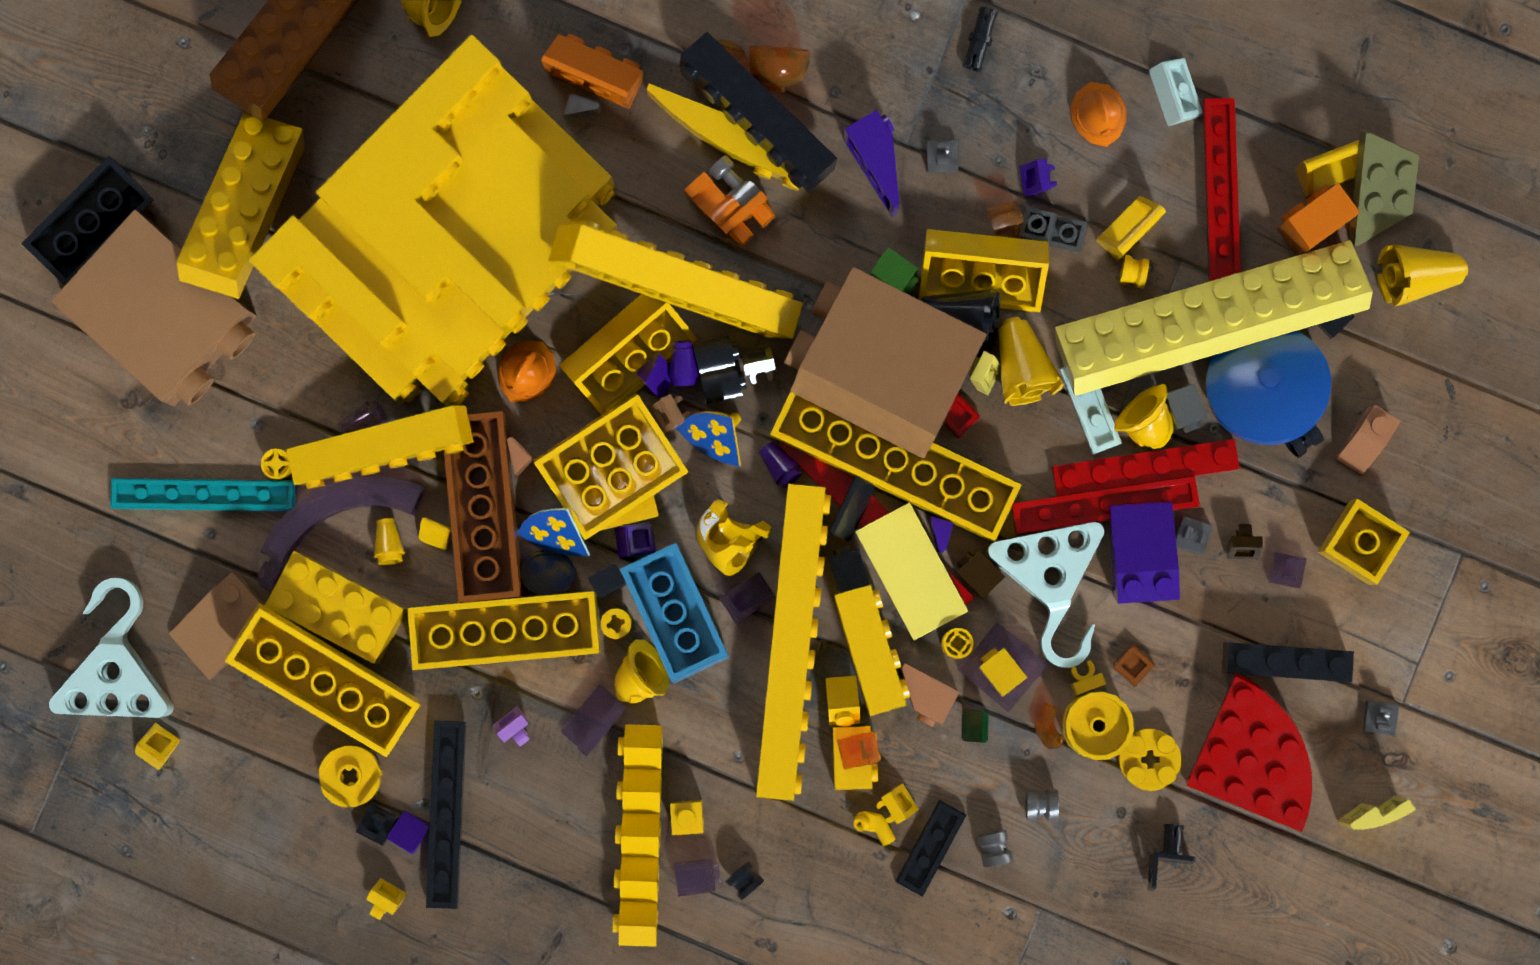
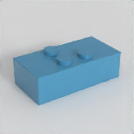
[620,543,730,684]

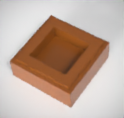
[1111,644,1155,687]

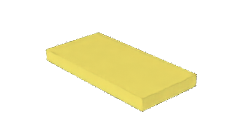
[855,502,968,641]

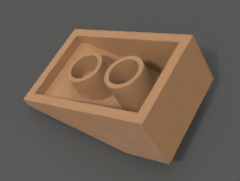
[169,572,271,680]

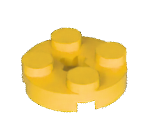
[1118,728,1181,791]
[319,745,382,807]

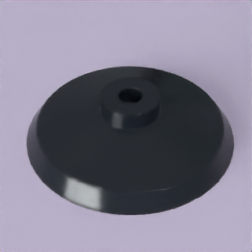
[520,550,576,596]

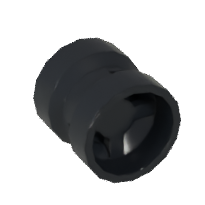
[1284,425,1324,458]

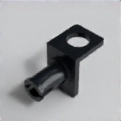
[1147,824,1196,891]

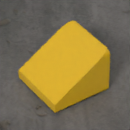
[418,517,452,550]
[135,722,180,770]

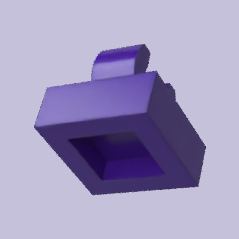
[1019,159,1057,196]

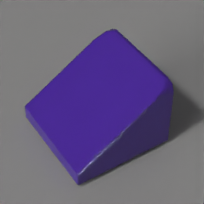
[636,352,672,399]
[929,516,953,553]
[615,522,656,558]
[386,810,430,854]

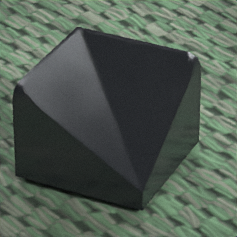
[588,564,627,599]

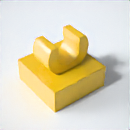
[1070,661,1106,696]
[876,783,919,824]
[366,878,407,920]

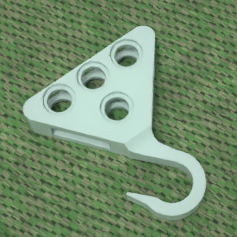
[986,522,1104,668]
[49,578,174,718]

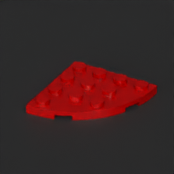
[1186,673,1312,832]

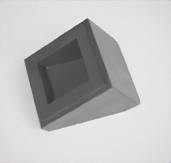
[563,93,601,121]

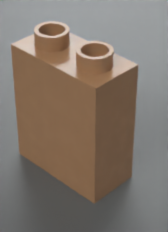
[50,210,257,406]
[784,267,987,459]

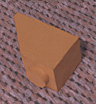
[1335,405,1401,476]
[900,663,959,727]

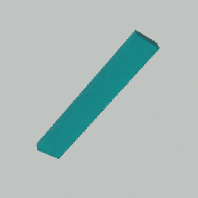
[110,478,297,512]

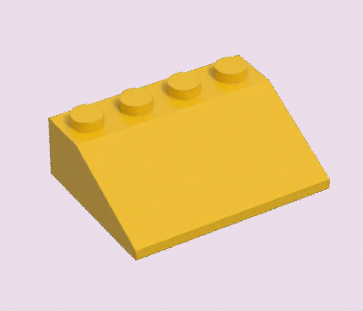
[532,393,688,540]

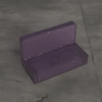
[561,685,628,756]

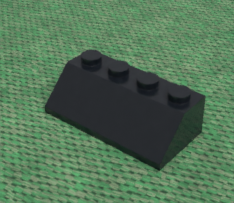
[21,156,154,285]

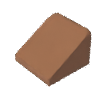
[507,437,534,476]

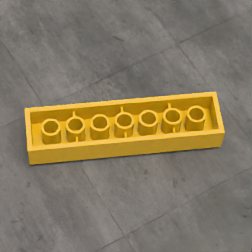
[548,220,803,339]
[770,392,1021,542]

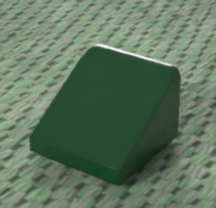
[962,710,989,743]

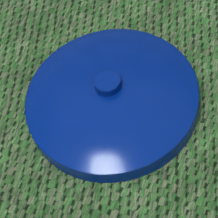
[1206,331,1331,445]

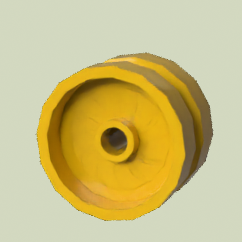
[1061,691,1134,760]

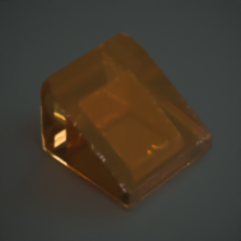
[837,731,881,770]

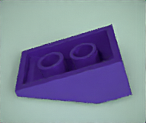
[843,109,899,217]
[1109,501,1180,604]

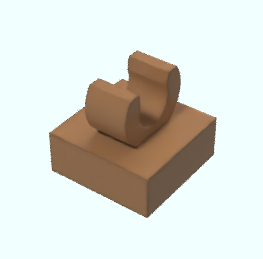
[649,394,691,434]

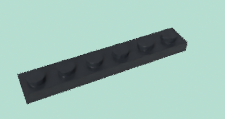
[426,720,467,909]

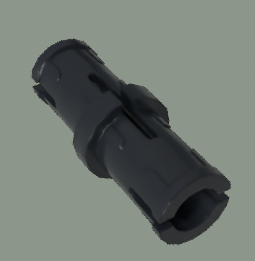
[962,7,998,72]

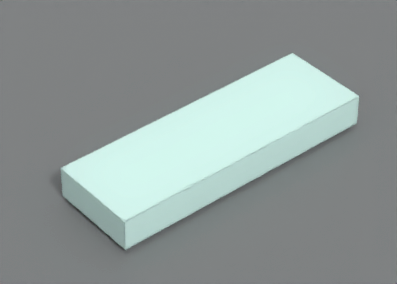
[1059,367,1122,455]

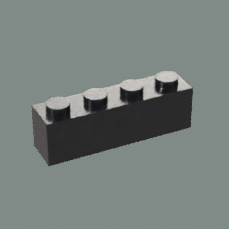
[1222,642,1354,682]

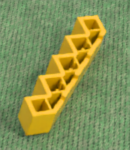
[613,724,663,947]

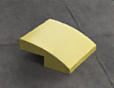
[1337,795,1416,830]

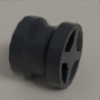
[725,861,765,900]

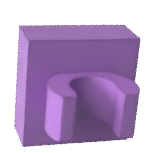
[493,706,530,747]

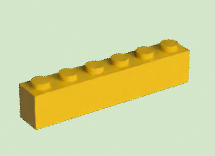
[286,405,474,490]

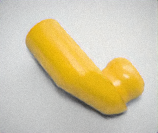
[853,811,896,847]

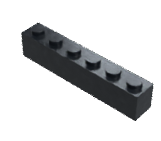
[679,32,838,193]

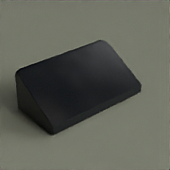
[829,476,875,542]

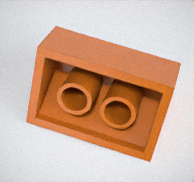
[541,34,644,110]

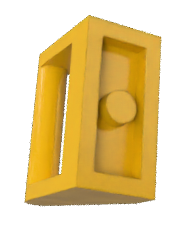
[1294,140,1359,197]
[1096,196,1166,262]

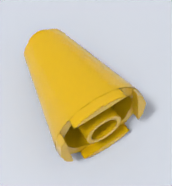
[1377,244,1468,306]
[998,317,1064,406]

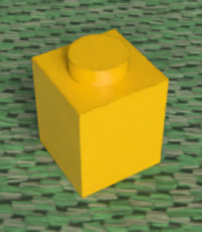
[979,648,1027,697]
[825,675,860,727]
[670,800,704,835]

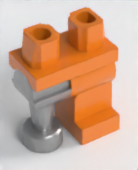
[684,155,775,247]

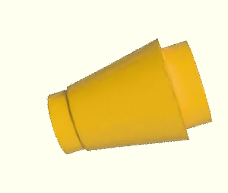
[374,518,405,565]

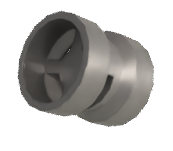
[1025,790,1059,821]
[977,830,1014,867]

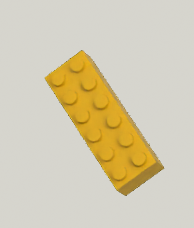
[176,111,305,299]
[407,591,602,670]
[225,602,420,758]

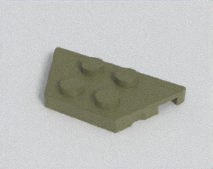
[1349,129,1419,246]

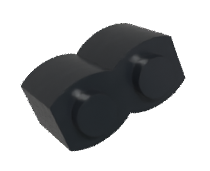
[693,336,747,405]

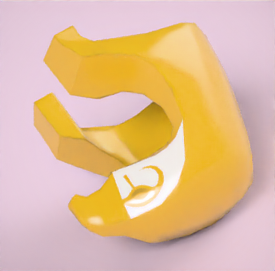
[695,499,772,576]

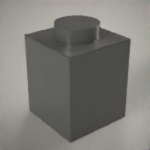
[1165,383,1208,434]

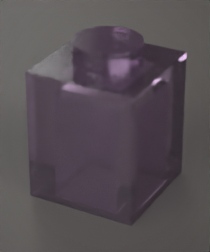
[674,858,721,897]

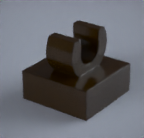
[1226,524,1263,560]

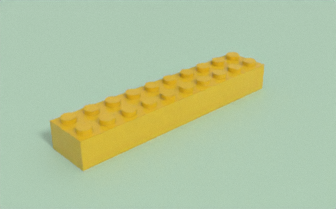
[756,484,831,801]

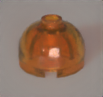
[749,45,810,93]

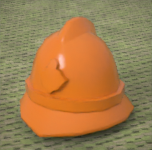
[1070,82,1126,147]
[498,340,556,402]

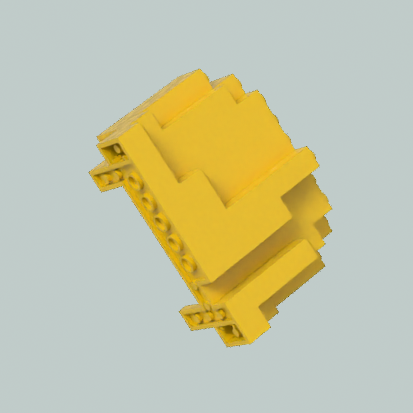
[248,34,620,407]

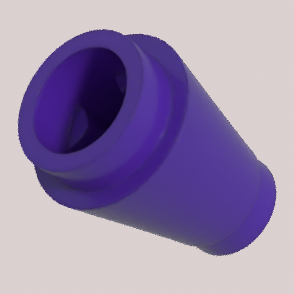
[669,340,700,386]
[759,442,802,488]

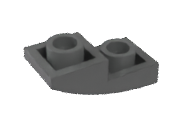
[1019,207,1089,254]

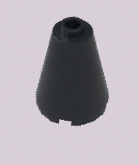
[921,290,1000,351]

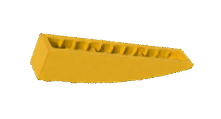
[647,84,804,191]

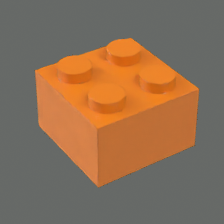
[1277,183,1360,256]

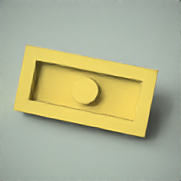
[969,351,1001,395]

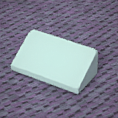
[1149,58,1203,126]

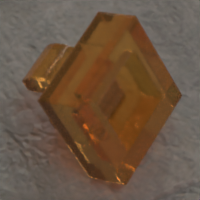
[986,201,1023,237]

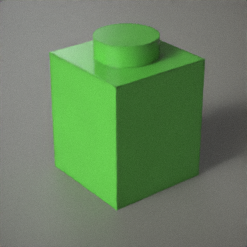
[870,247,919,294]

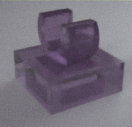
[1269,552,1307,589]

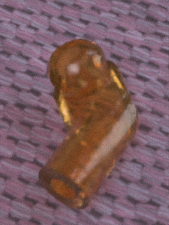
[1035,703,1064,749]

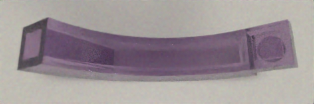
[258,476,426,591]

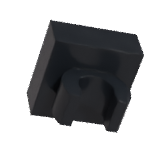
[355,803,399,846]

